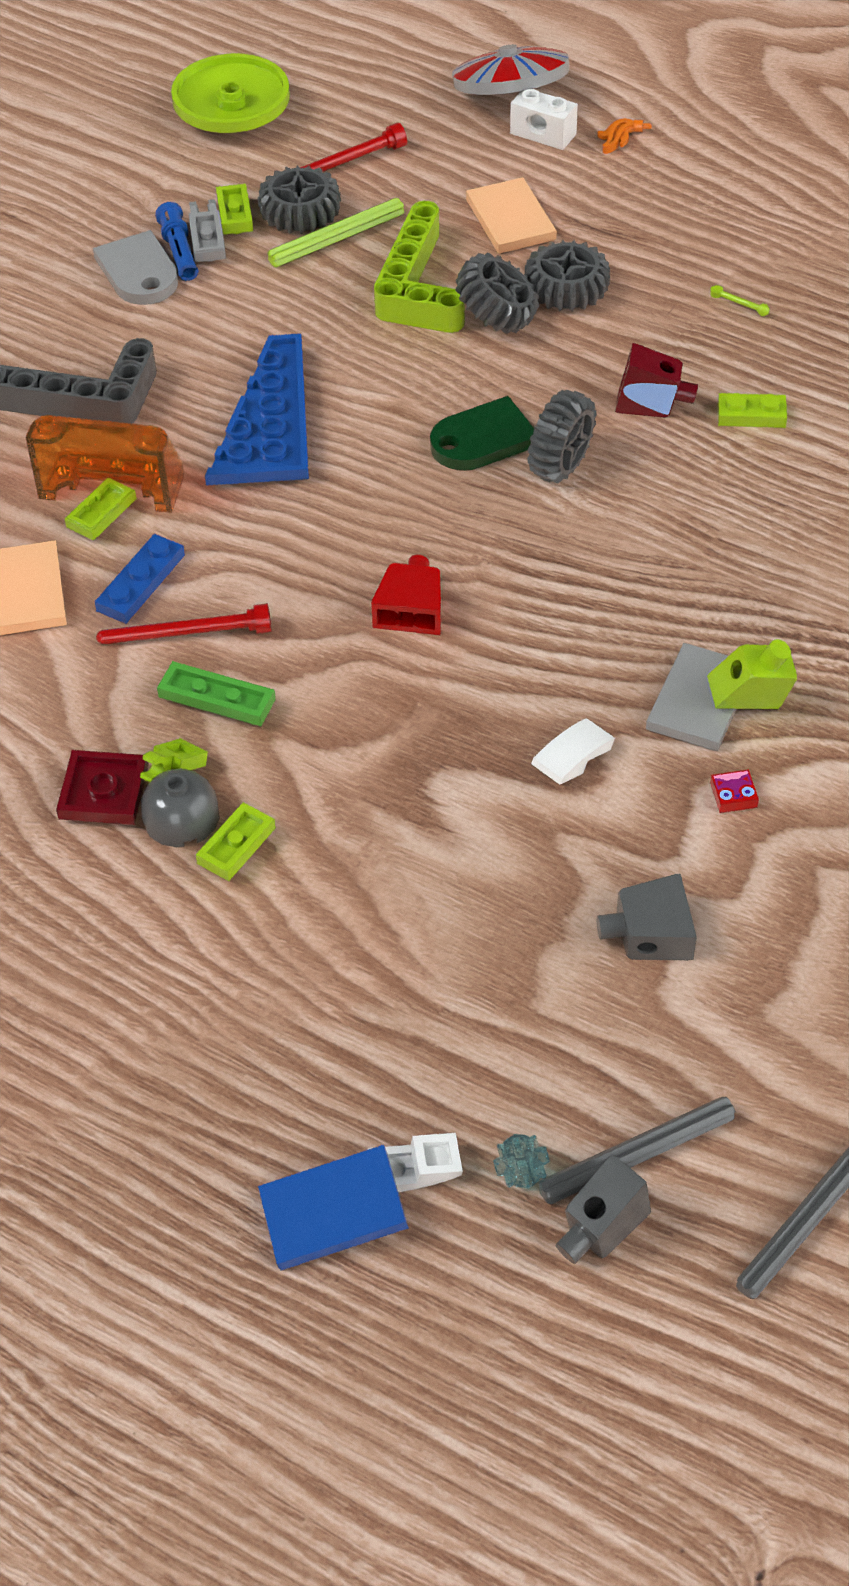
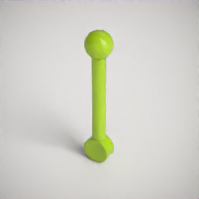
[710,285,770,316]

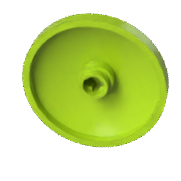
[171,53,290,133]

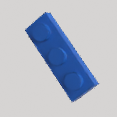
[95,534,185,624]

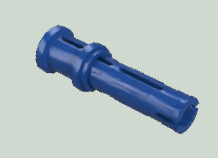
[155,202,199,281]

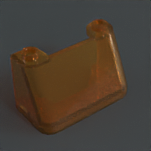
[25,415,184,513]

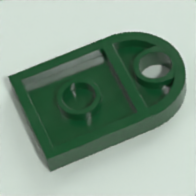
[430,396,535,470]

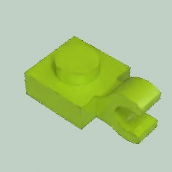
[140,738,208,782]

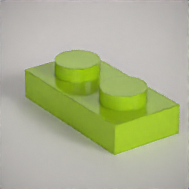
[216,184,253,235]
[718,393,787,428]
[196,802,276,881]

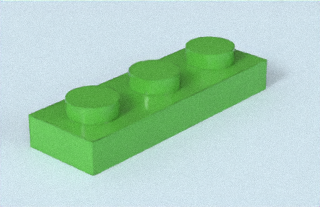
[157,661,276,726]

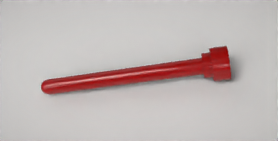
[300,122,408,172]
[96,603,272,644]

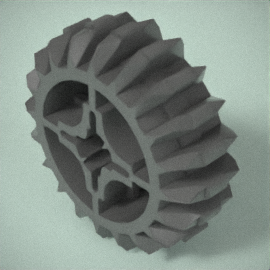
[258,165,341,234]
[524,239,610,312]
[455,252,540,334]
[527,390,597,484]

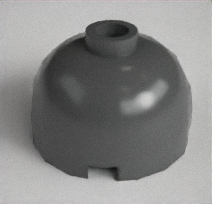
[141,768,220,848]

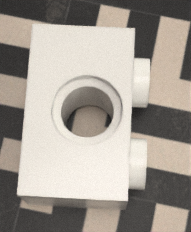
[510,89,578,150]

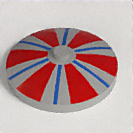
[452,44,570,95]

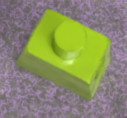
[707,639,797,709]

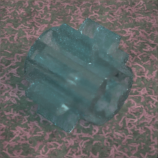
[493,1134,550,1189]

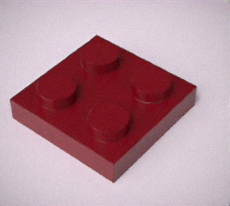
[56,750,149,825]

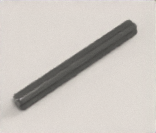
[539,1097,735,1204]
[736,1147,849,1299]

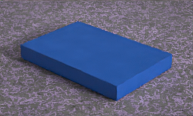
[258,1145,409,1271]

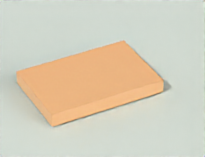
[466,177,557,254]
[0,540,67,635]

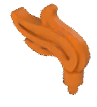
[597,118,652,154]

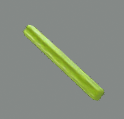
[267,198,404,268]

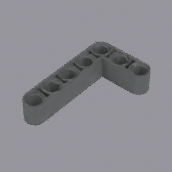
[0,338,157,427]

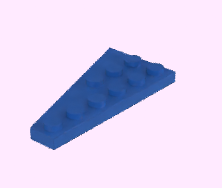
[205,334,309,485]

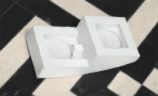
[531,718,615,784]
[367,1133,463,1192]

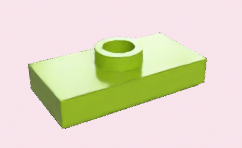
[65,478,137,541]

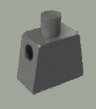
[596,874,697,961]
[555,1153,651,1264]

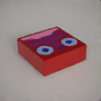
[710,769,759,813]

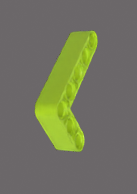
[374,200,465,333]

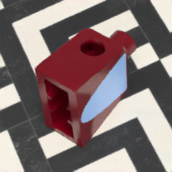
[615,343,698,418]

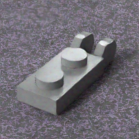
[189,199,226,262]

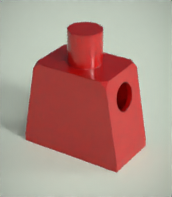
[371,554,441,635]

